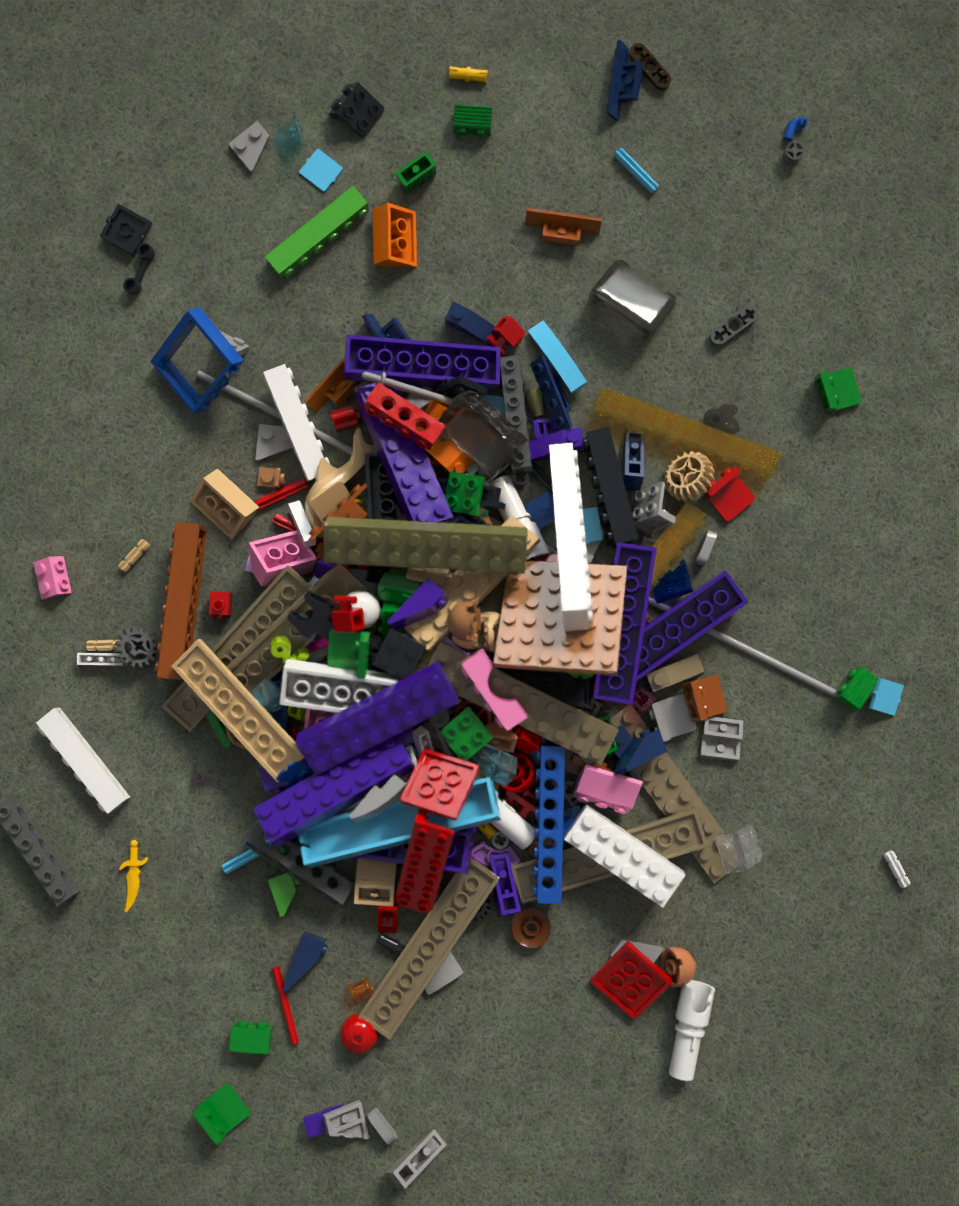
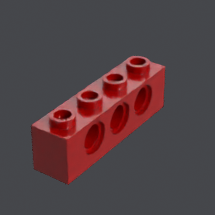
[364,382,445,451]

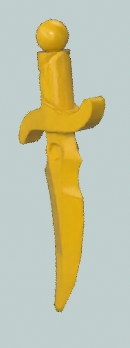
[119,840,148,913]

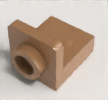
[257,467,286,489]

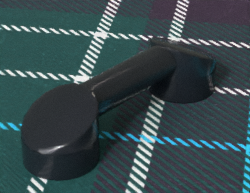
[123,243,155,294]

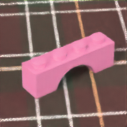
[461,648,527,731]

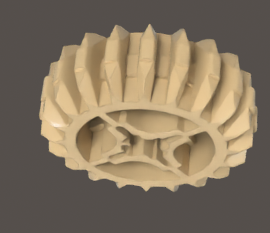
[663,451,715,502]

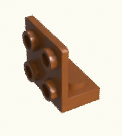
[682,675,727,721]

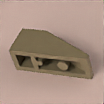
[644,654,704,692]

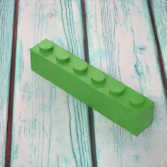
[265,186,369,279]

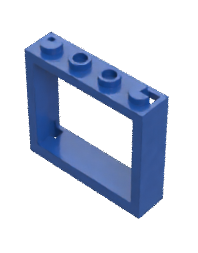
[150,307,244,414]

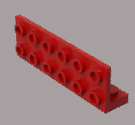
[394,809,454,914]

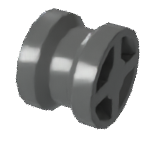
[783,141,804,165]

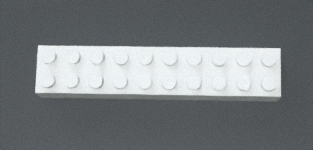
[549,443,593,632]

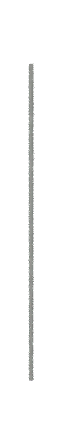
[196,370,838,698]

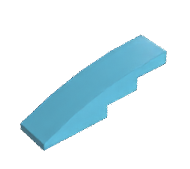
[528,320,587,394]

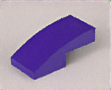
[303,1104,343,1138]

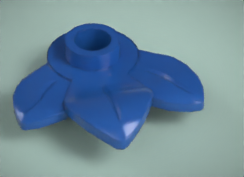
[276,761,314,789]

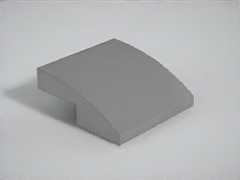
[700,717,743,762]
[425,951,464,995]

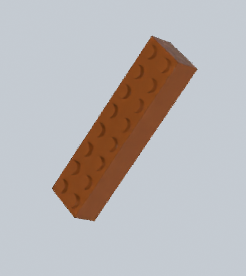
[155,522,207,680]

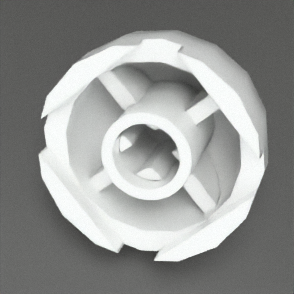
[346,589,380,630]

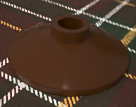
[512,908,551,948]

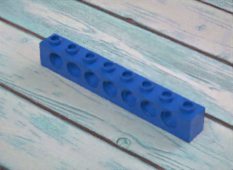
[533,743,565,904]

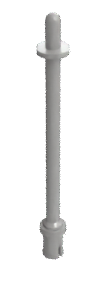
[362,371,506,424]

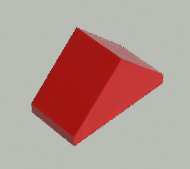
[378,904,399,933]

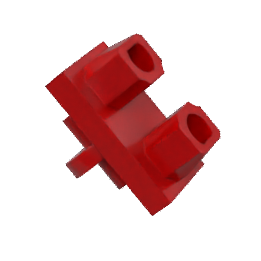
[504,787,538,819]

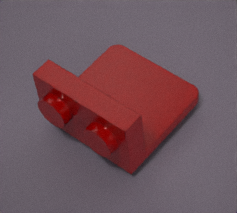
[703,467,755,521]

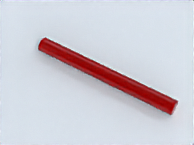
[272,966,299,1045]

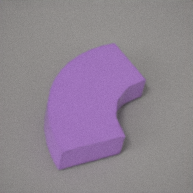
[471,841,522,867]

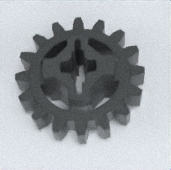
[114,627,158,669]

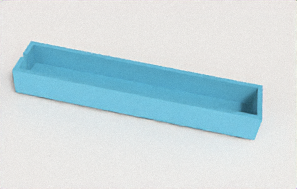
[299,777,502,868]

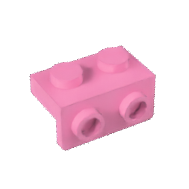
[33,556,71,599]

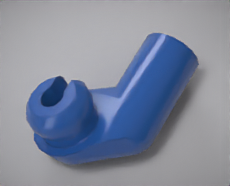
[783,117,808,142]

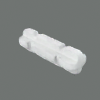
[883,851,910,888]

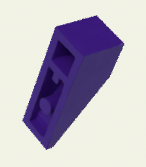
[529,427,584,461]
[387,578,449,630]
[489,853,521,917]

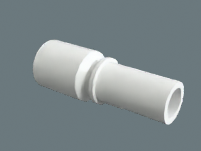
[489,476,550,561]
[475,775,535,850]
[669,980,715,1081]

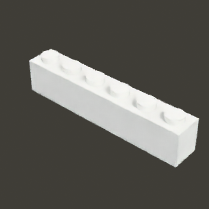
[262,364,330,482]
[36,708,131,814]

